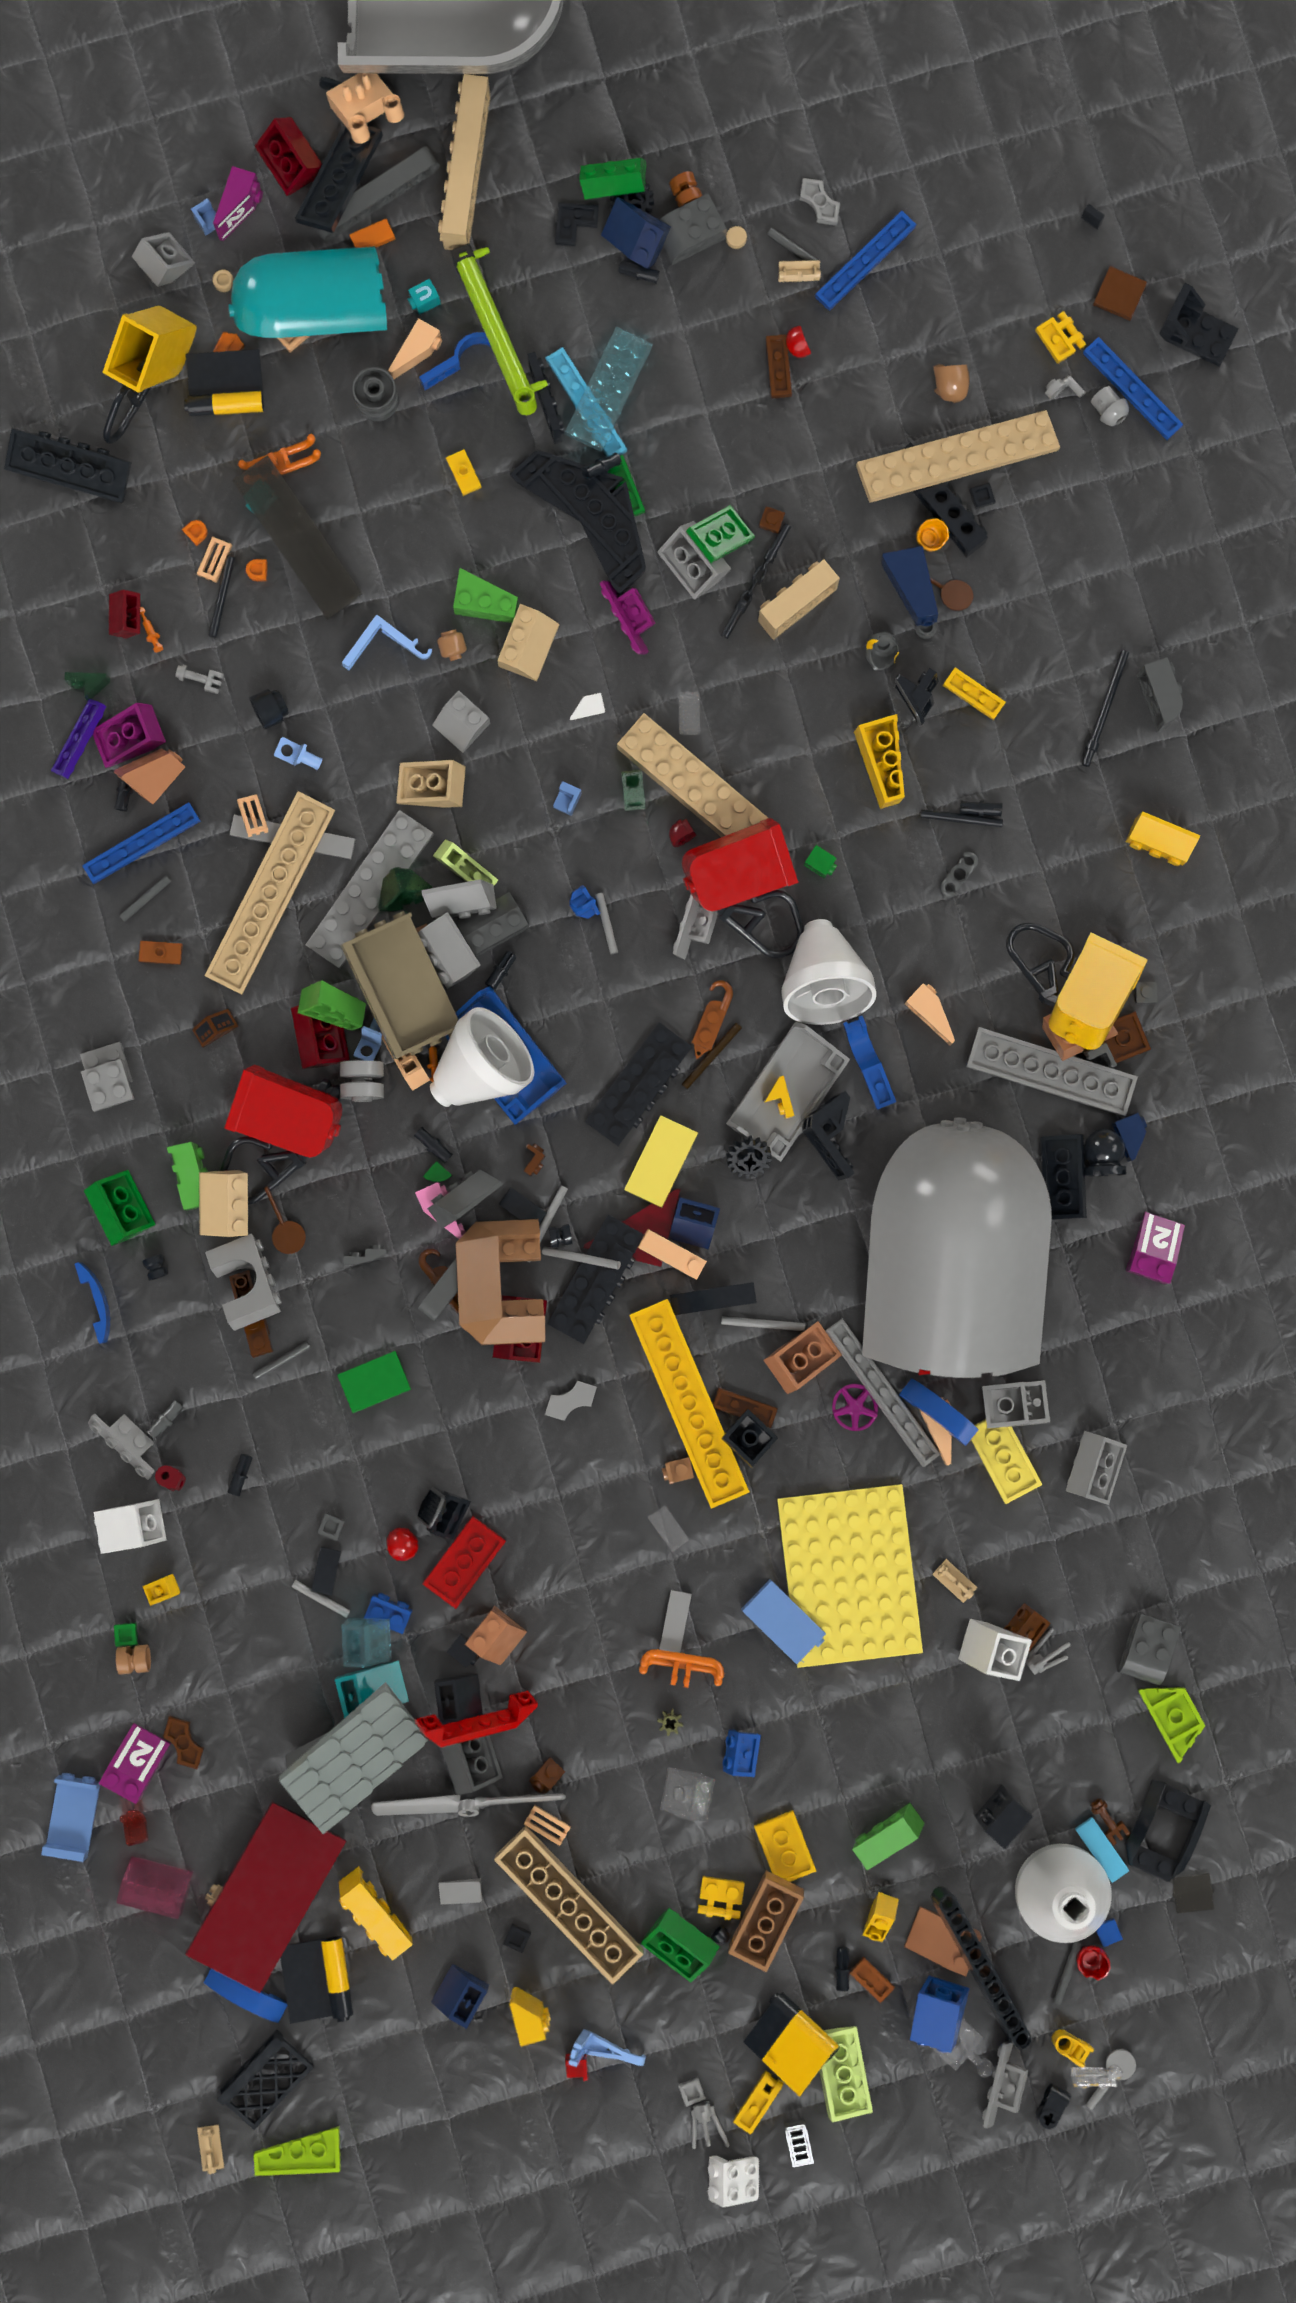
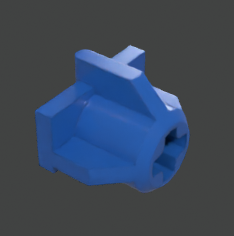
[569,885,600,919]

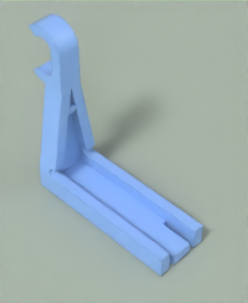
[342,614,432,671]
[569,2029,646,2067]

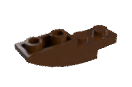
[229,1270,273,1358]

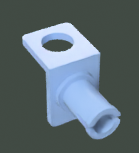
[274,737,323,770]
[354,1018,382,1061]

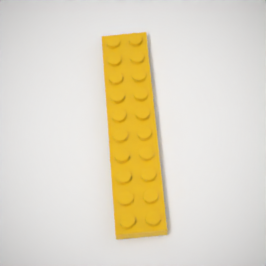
[629,1299,749,1509]

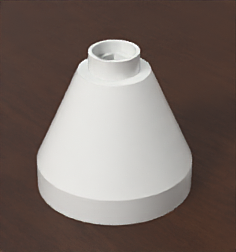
[781,919,876,1025]
[430,1007,534,1107]
[1015,1844,1112,1943]

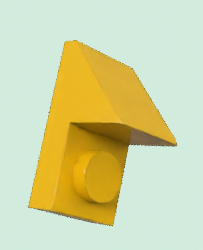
[764,1075,794,1119]
[142,1574,180,1606]

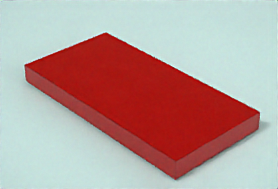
[423,1516,506,1609]

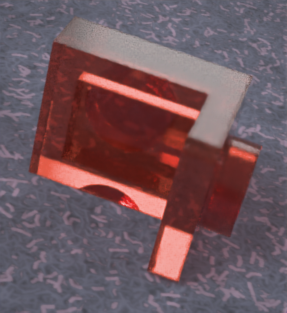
[120,1810,149,1847]

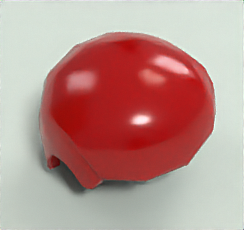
[786,326,811,358]
[386,1528,419,1561]
[1076,1946,1111,1980]

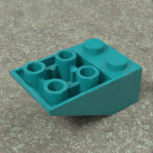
[335,1660,409,1718]

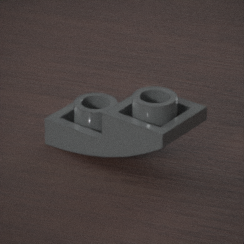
[344,1245,388,1265]

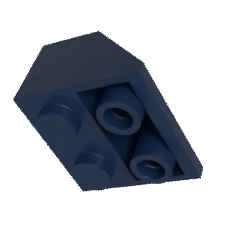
[669,1197,720,1250]
[431,1963,489,2029]

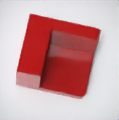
[565,2054,588,2081]

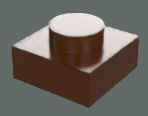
[759,506,785,534]

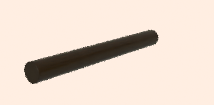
[681,1023,742,1090]

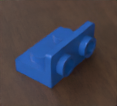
[364,1592,413,1634]
[722,1729,761,1777]

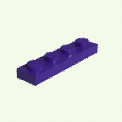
[51,699,107,779]

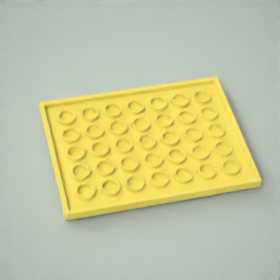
[777,1484,923,1668]

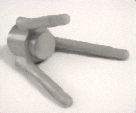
[1026,1628,1071,1675]
[691,2101,729,2149]

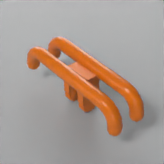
[238,434,321,485]
[639,1649,724,1687]

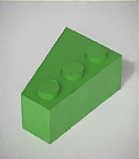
[298,980,366,1031]
[167,1142,208,1211]
[852,1803,925,1870]

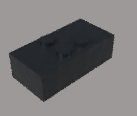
[974,1785,1033,1850]

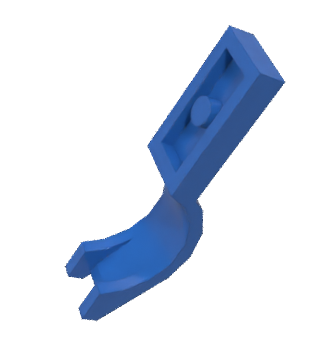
[419,332,491,390]
[843,1015,896,1110]

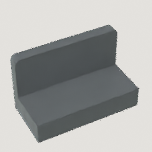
[1082,1043,1117,1067]

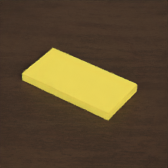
[624,1115,698,1208]
[971,1419,1042,1504]

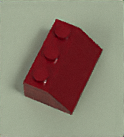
[254,117,322,196]
[291,1005,350,1069]
[492,1295,547,1363]

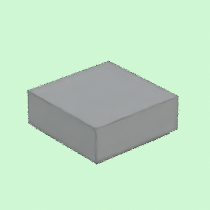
[678,2077,706,2106]

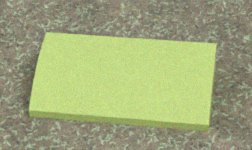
[819,2026,873,2122]

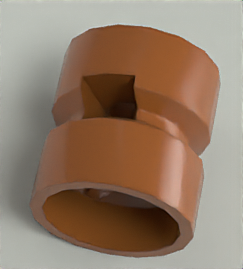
[669,171,703,207]

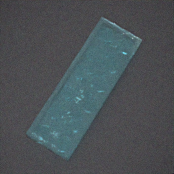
[565,327,653,452]

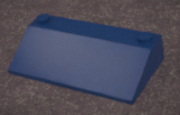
[445,986,567,1125]

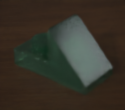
[64,672,110,701]
[621,769,646,811]

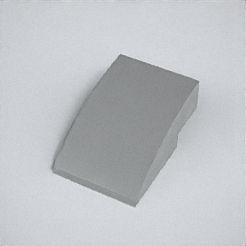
[982,1380,1050,1429]

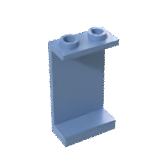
[741,1579,826,1664]
[41,1773,100,1862]

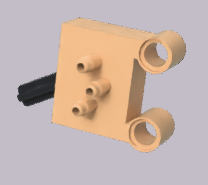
[319,73,404,144]

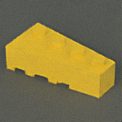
[854,714,905,809]
[339,1866,413,1961]

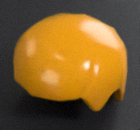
[916,518,949,552]

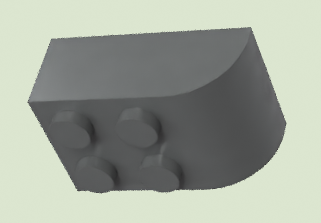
[660,194,727,265]
[1137,657,1183,732]
[1118,1611,1181,1685]

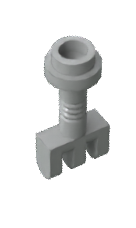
[175,664,224,694]

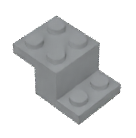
[80,1042,134,1112]

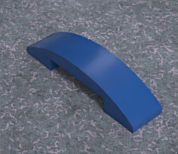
[75,1262,110,1344]
[899,1379,979,1446]
[204,1969,287,2023]

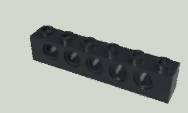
[901,442,988,558]

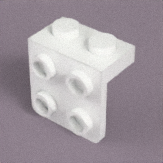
[708,2155,759,2207]

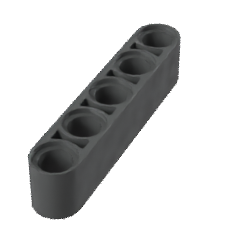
[418,1259,458,1321]

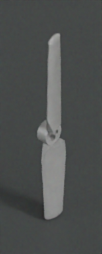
[371,1793,566,1817]

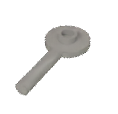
[1086,2049,1136,2110]

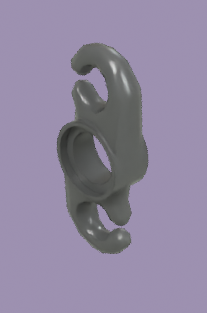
[941,852,978,897]

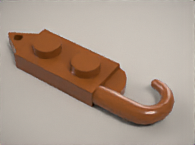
[692,980,733,1059]

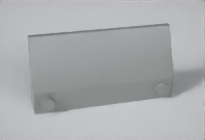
[726,1021,850,1162]

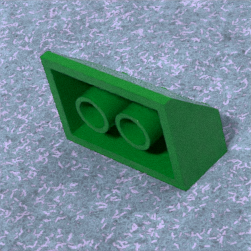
[580,158,646,199]
[84,1170,156,1246]
[640,1908,720,1982]

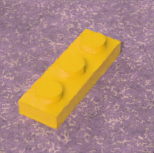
[943,667,1006,720]

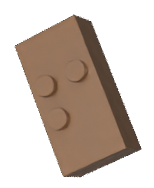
[728,1870,804,1972]

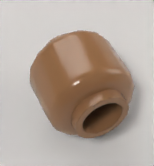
[437,629,467,661]

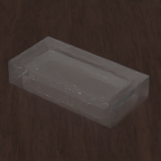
[678,692,700,735]
[648,1505,690,1552]

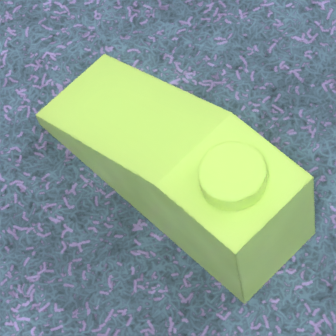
[433,840,498,886]

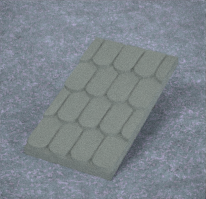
[279,1682,428,1834]

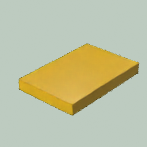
[754,1810,816,1882]

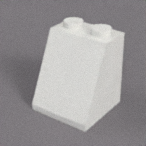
[94,1499,167,1554]
[958,1619,1032,1681]

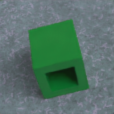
[804,845,838,879]

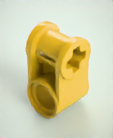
[1051,2029,1095,2068]

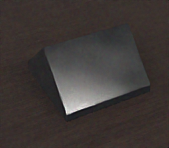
[721,1409,778,1468]

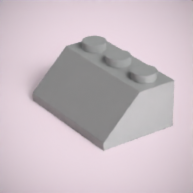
[657,521,731,600]
[422,879,497,919]
[418,912,481,989]
[1066,1431,1127,1505]

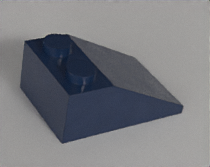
[601,197,671,269]

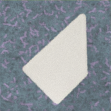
[570,693,605,720]

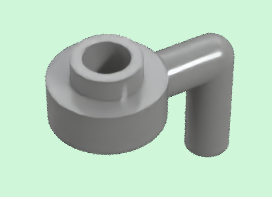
[1045,376,1085,400]

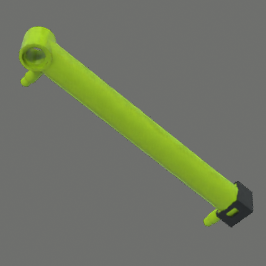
[451,243,548,416]

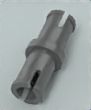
[146,1399,184,1440]

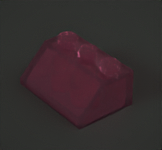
[116,1856,193,1919]

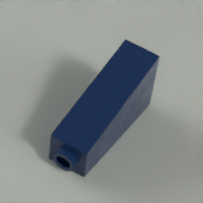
[881,546,938,626]

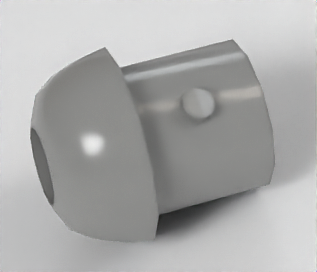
[1091,386,1129,426]

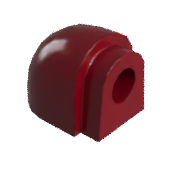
[669,819,697,847]
[155,1465,186,1491]

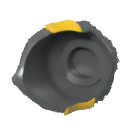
[866,632,900,671]

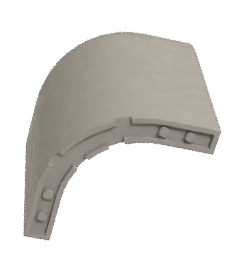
[338,0,564,74]
[862,1117,1052,1378]

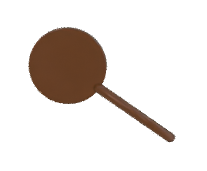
[930,578,973,611]
[264,1186,306,1254]

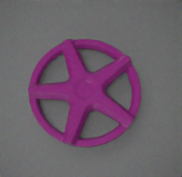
[832,1384,878,1431]

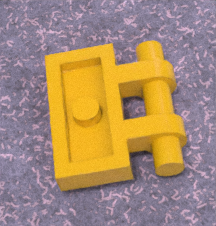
[1035,311,1087,364]
[697,1876,745,1920]

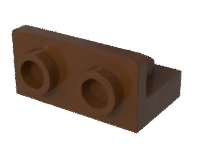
[1004,1603,1051,1653]

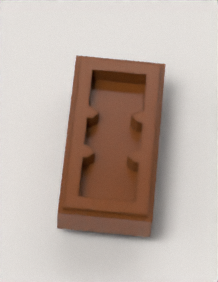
[139,941,183,965]
[849,1956,895,2003]

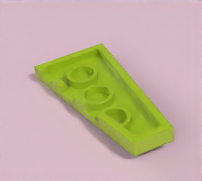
[254,2126,341,2176]

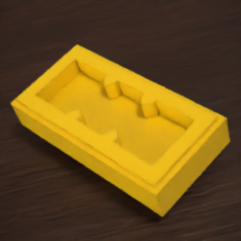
[446,449,482,496]

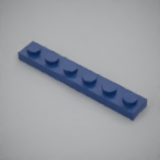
[815,211,916,311]
[1083,337,1183,440]
[82,803,201,884]

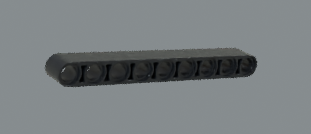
[931,1886,1031,2049]

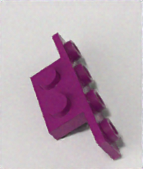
[599,581,656,654]

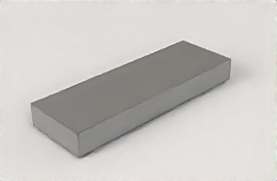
[659,1590,692,1653]

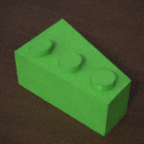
[453,568,519,623]

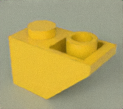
[863,1892,899,1942]

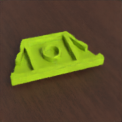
[1137,1687,1205,1763]

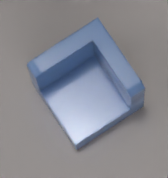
[191,199,216,235]
[553,781,582,816]

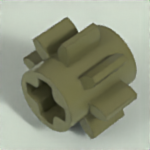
[657,1709,683,1736]

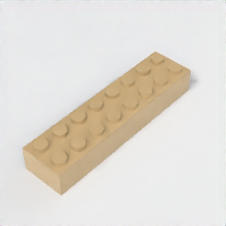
[438,74,490,250]
[617,713,768,837]
[494,1825,643,1985]

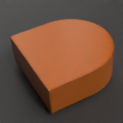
[182,520,208,546]
[246,559,268,582]

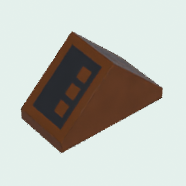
[192,1009,239,1047]

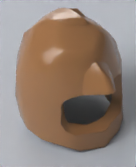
[933,364,970,403]

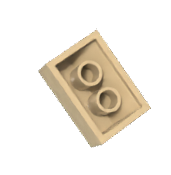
[497,604,559,681]
[199,1170,248,1237]

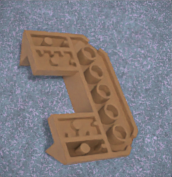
[456,1219,545,1345]

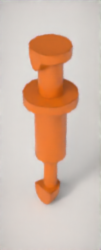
[140,607,163,653]
[427,1046,438,1082]

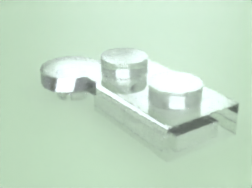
[1071,2065,1123,2088]

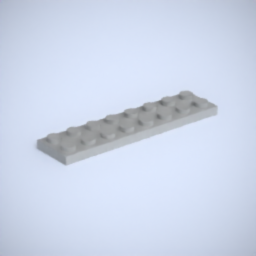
[306,810,434,969]
[966,1027,1138,1117]

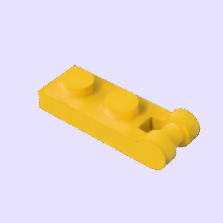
[733,2070,784,2135]

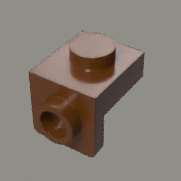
[524,1143,546,1176]
[529,1758,565,1794]

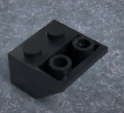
[434,1674,483,1725]

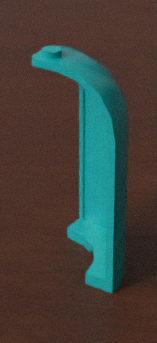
[228,246,387,338]

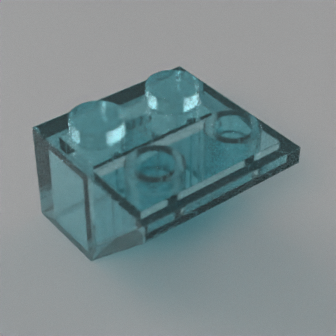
[342,1618,392,1667]

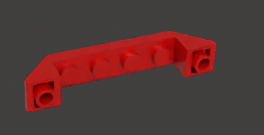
[415,1691,538,1748]

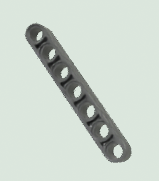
[315,147,440,242]

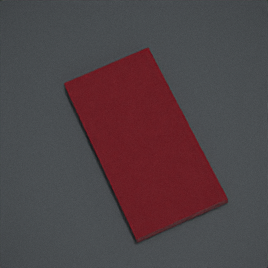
[185,1801,346,1993]

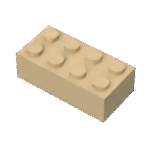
[758,560,840,640]

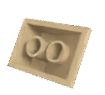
[396,760,466,808]

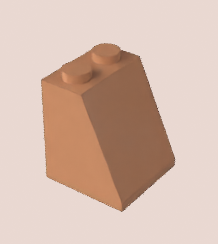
[114,748,185,804]
[465,1605,527,1665]

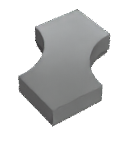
[800,178,840,226]
[545,1381,597,1421]

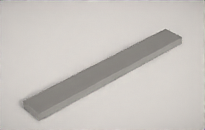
[825,1318,941,1467]

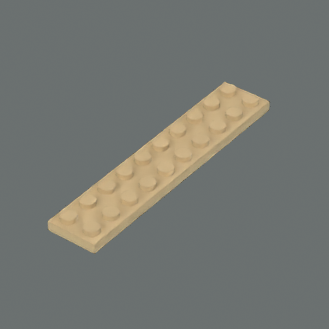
[856,410,1060,503]
[205,791,335,995]

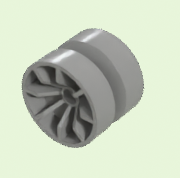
[340,1061,384,1102]

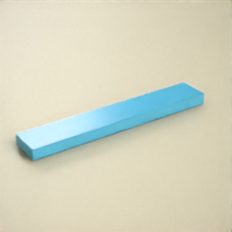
[546,347,627,457]

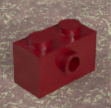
[109,589,140,638]

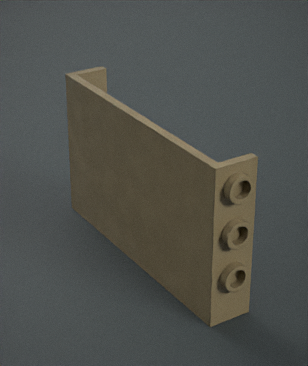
[340,911,458,1059]

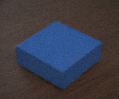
[1096,1918,1123,1948]

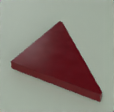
[583,1188,680,1267]

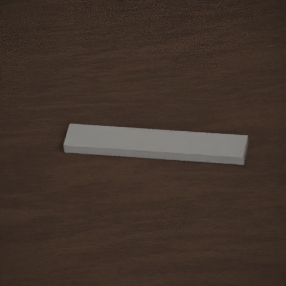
[230,815,356,860]

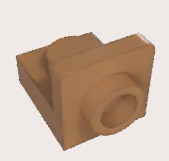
[662,1457,694,1484]

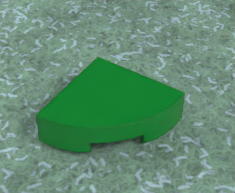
[423,1161,453,1182]

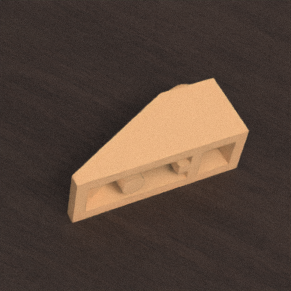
[388,318,442,379]
[905,983,955,1045]
[382,1035,430,1091]
[638,1229,707,1280]
[919,1397,952,1466]

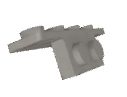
[673,895,718,959]
[88,1414,155,1480]
[982,2041,1028,2128]

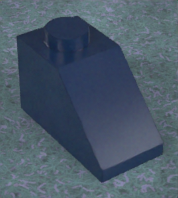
[1112,1113,1147,1162]

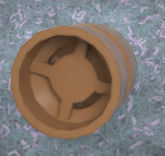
[116,1644,151,1675]

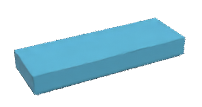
[1075,1817,1129,1883]

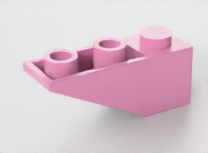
[415,1182,466,1239]

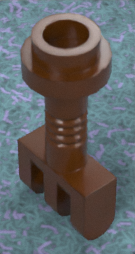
[1091,1798,1131,1846]

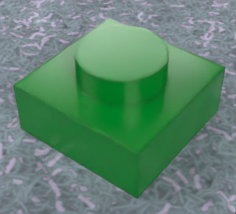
[114,1623,138,1647]

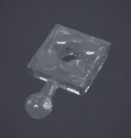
[931,2018,994,2077]

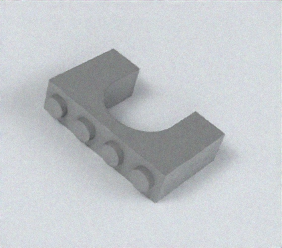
[205,1233,282,1331]

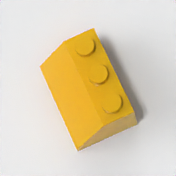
[1126,811,1200,866]
[510,1987,551,2046]

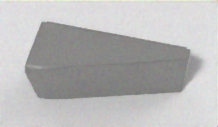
[439,1878,483,1904]

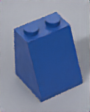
[910,1976,970,2053]

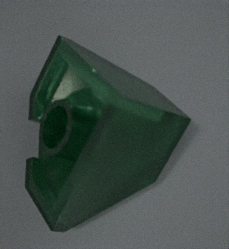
[378,867,433,912]

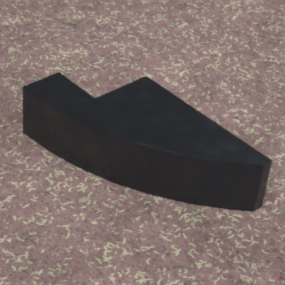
[670,1282,757,1315]

